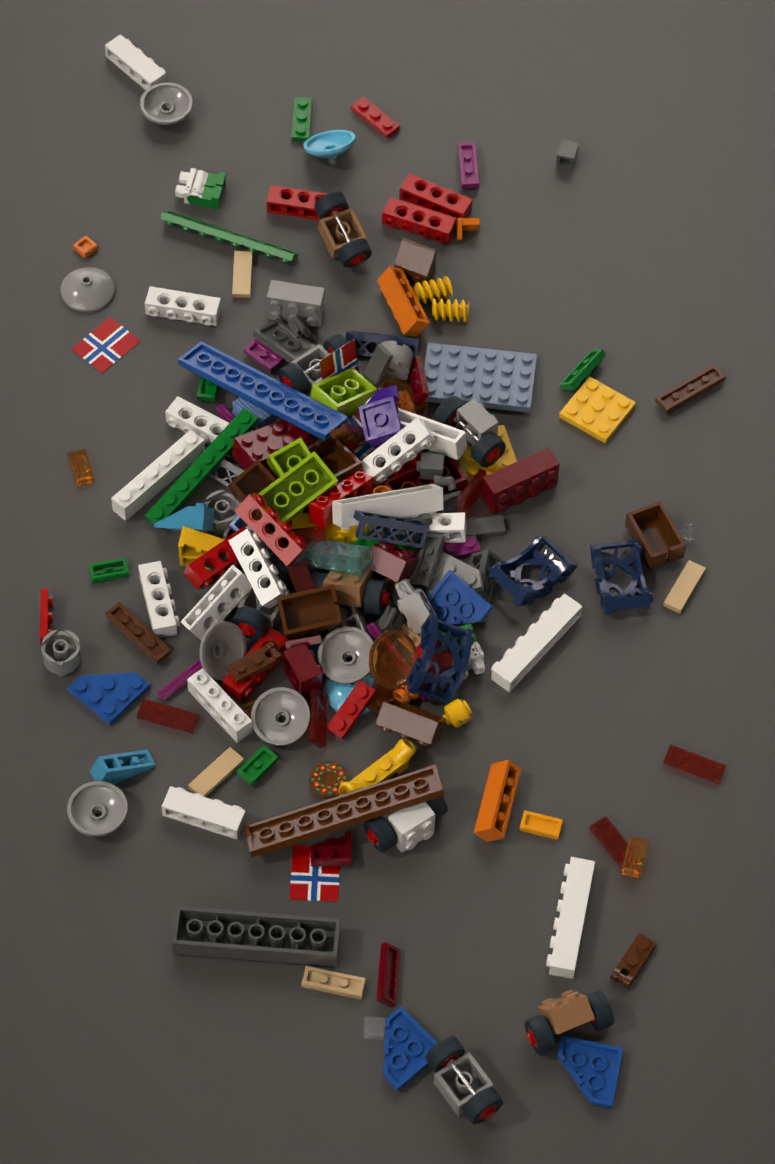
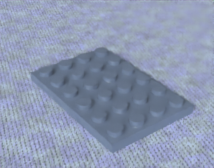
[424,343,537,413]

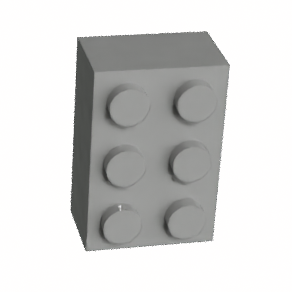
[267,280,325,327]

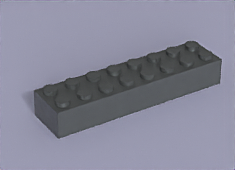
[172,906,341,967]

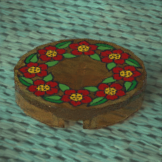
[309,761,349,799]

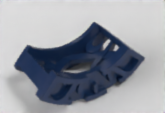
[488,535,578,606]
[590,539,653,615]
[406,613,474,705]

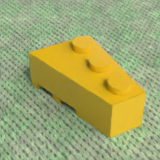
[178,526,238,570]

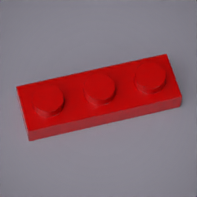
[351,96,400,139]
[40,588,53,646]
[326,680,377,740]

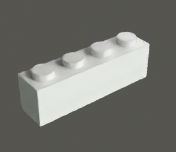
[105,34,167,90]
[162,786,246,840]

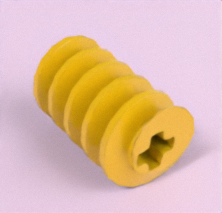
[413,276,453,304]
[432,298,469,323]

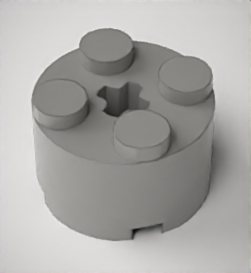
[380,341,413,382]
[205,490,240,536]
[41,630,82,677]

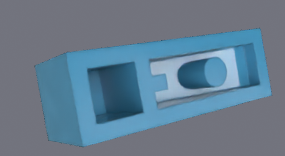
[154,503,214,531]
[89,749,156,785]

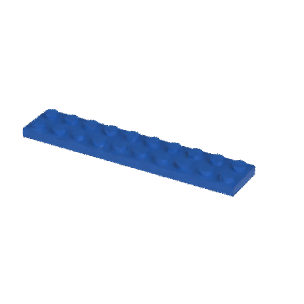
[178,341,348,441]

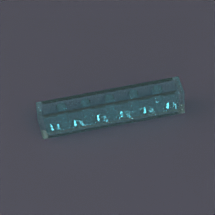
[261,532,373,575]

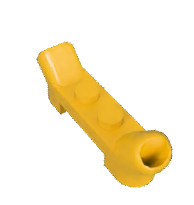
[338,739,416,795]

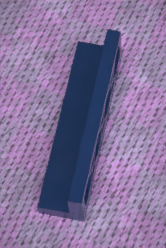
[346,330,420,361]
[353,510,429,548]

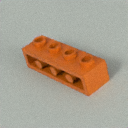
[377,266,430,337]
[474,759,522,842]

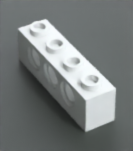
[145,286,221,326]
[165,396,229,445]
[361,417,436,485]
[388,513,467,543]
[229,529,287,609]
[138,561,180,638]
[181,565,252,641]
[187,668,253,743]

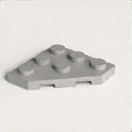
[425,551,484,597]

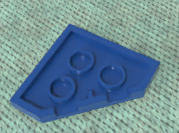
[427,570,493,625]
[67,673,151,726]
[383,1006,437,1092]
[557,1036,623,1109]

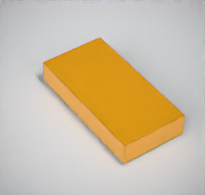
[519,810,563,840]

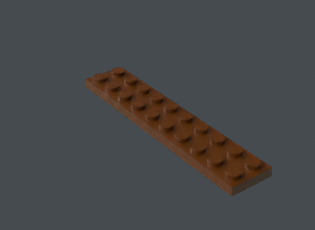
[244,765,445,858]

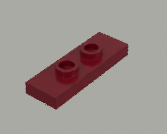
[408,356,429,407]
[376,942,400,1007]

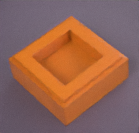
[73,236,98,259]

